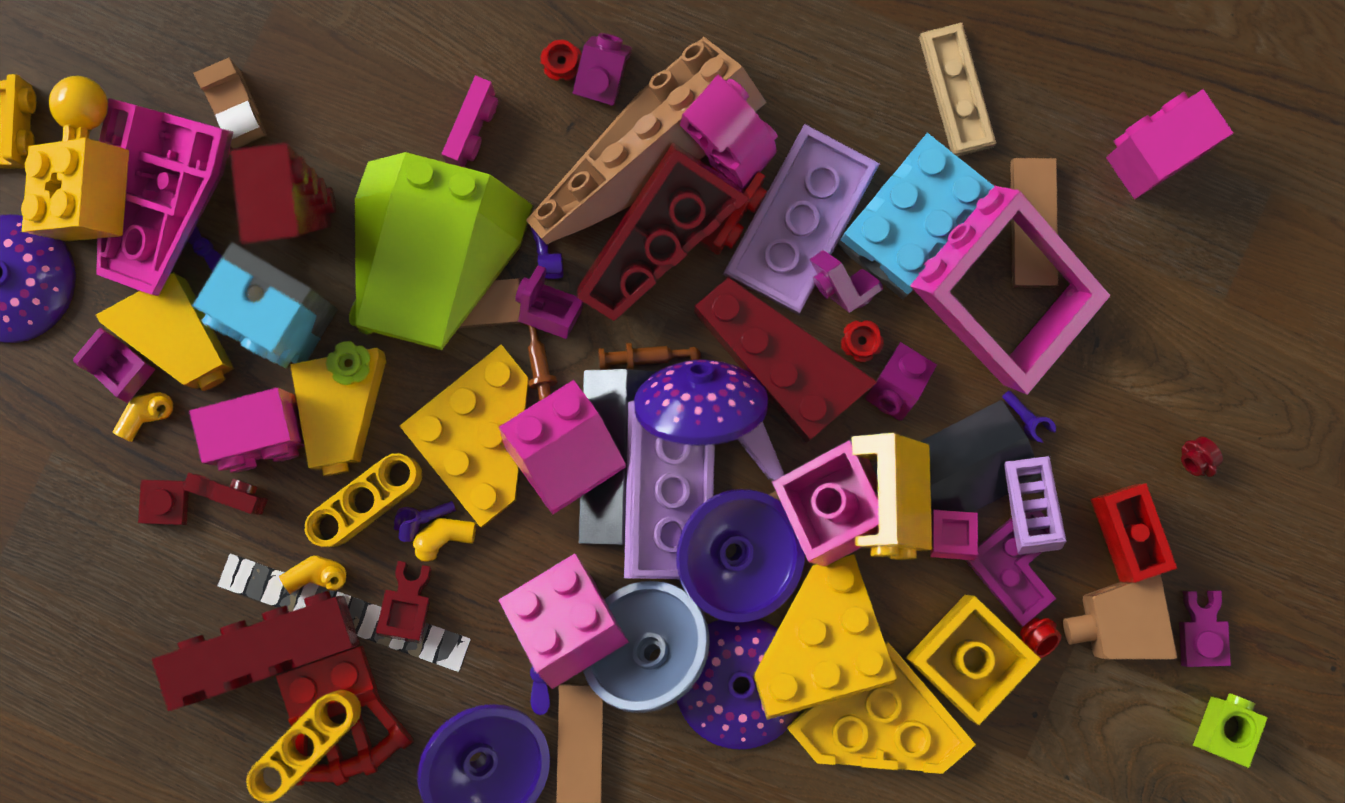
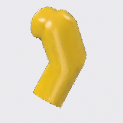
[112,392,173,442]
[413,518,476,562]
[279,555,346,595]

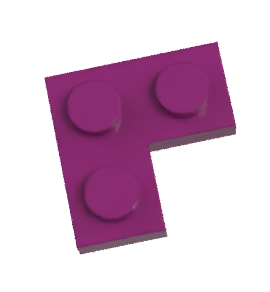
[965,511,1056,627]

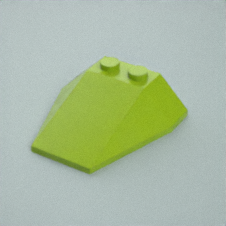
[355,152,533,350]

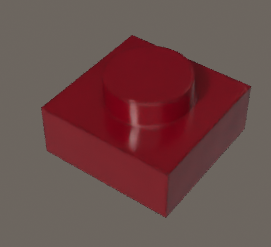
[138,480,189,525]

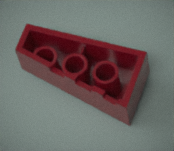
[231,143,336,243]
[577,143,750,321]
[694,277,877,443]
[151,591,361,712]

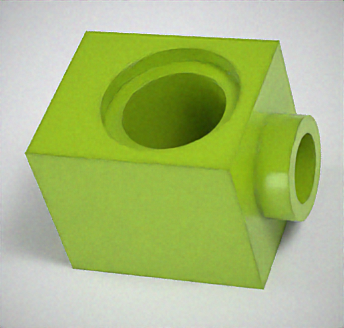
[1193,693,1268,768]

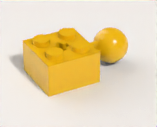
[21,76,129,242]

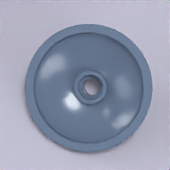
[583,581,709,713]

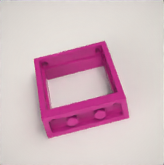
[910,186,1110,395]

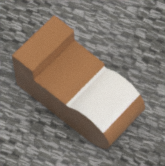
[193,58,266,150]

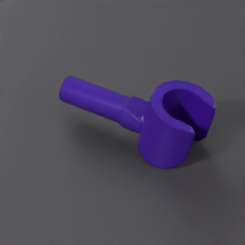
[529,224,564,279]
[1002,389,1056,443]
[394,501,456,542]

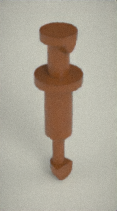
[524,324,558,401]
[598,342,701,370]

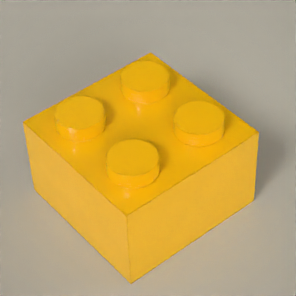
[906,595,1041,725]

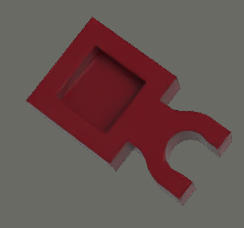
[182,473,268,515]
[376,561,432,643]

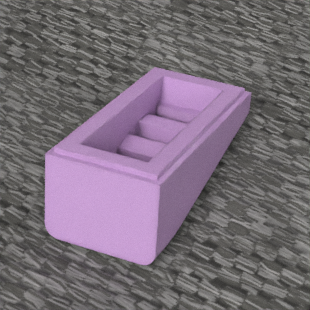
[737,421,784,482]
[1004,456,1066,555]

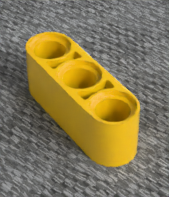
[305,453,422,547]
[246,690,361,802]

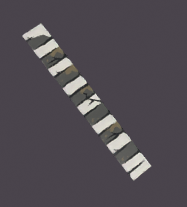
[218,553,471,672]

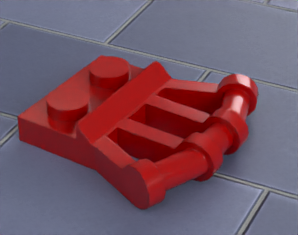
[276,645,413,786]

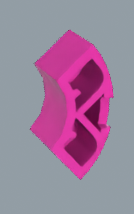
[680,74,778,190]

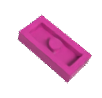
[442,75,498,167]

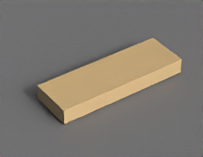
[919,23,996,156]

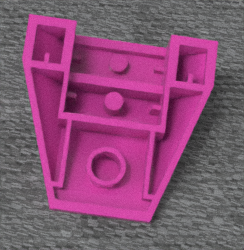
[96,98,233,296]

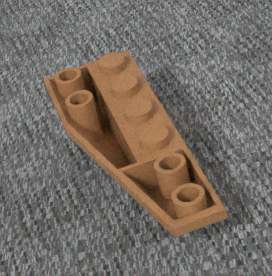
[526,37,767,244]

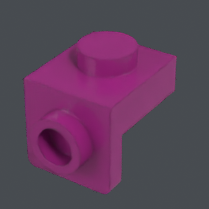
[573,33,632,105]
[809,250,883,313]
[515,265,584,339]
[73,328,156,404]
[866,342,937,421]

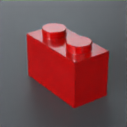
[1091,483,1177,583]

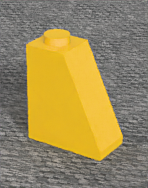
[96,272,234,391]
[290,348,386,476]

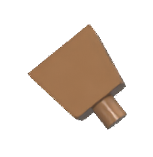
[1063,574,1177,659]

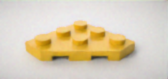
[400,344,530,528]
[754,554,897,720]
[787,641,976,774]

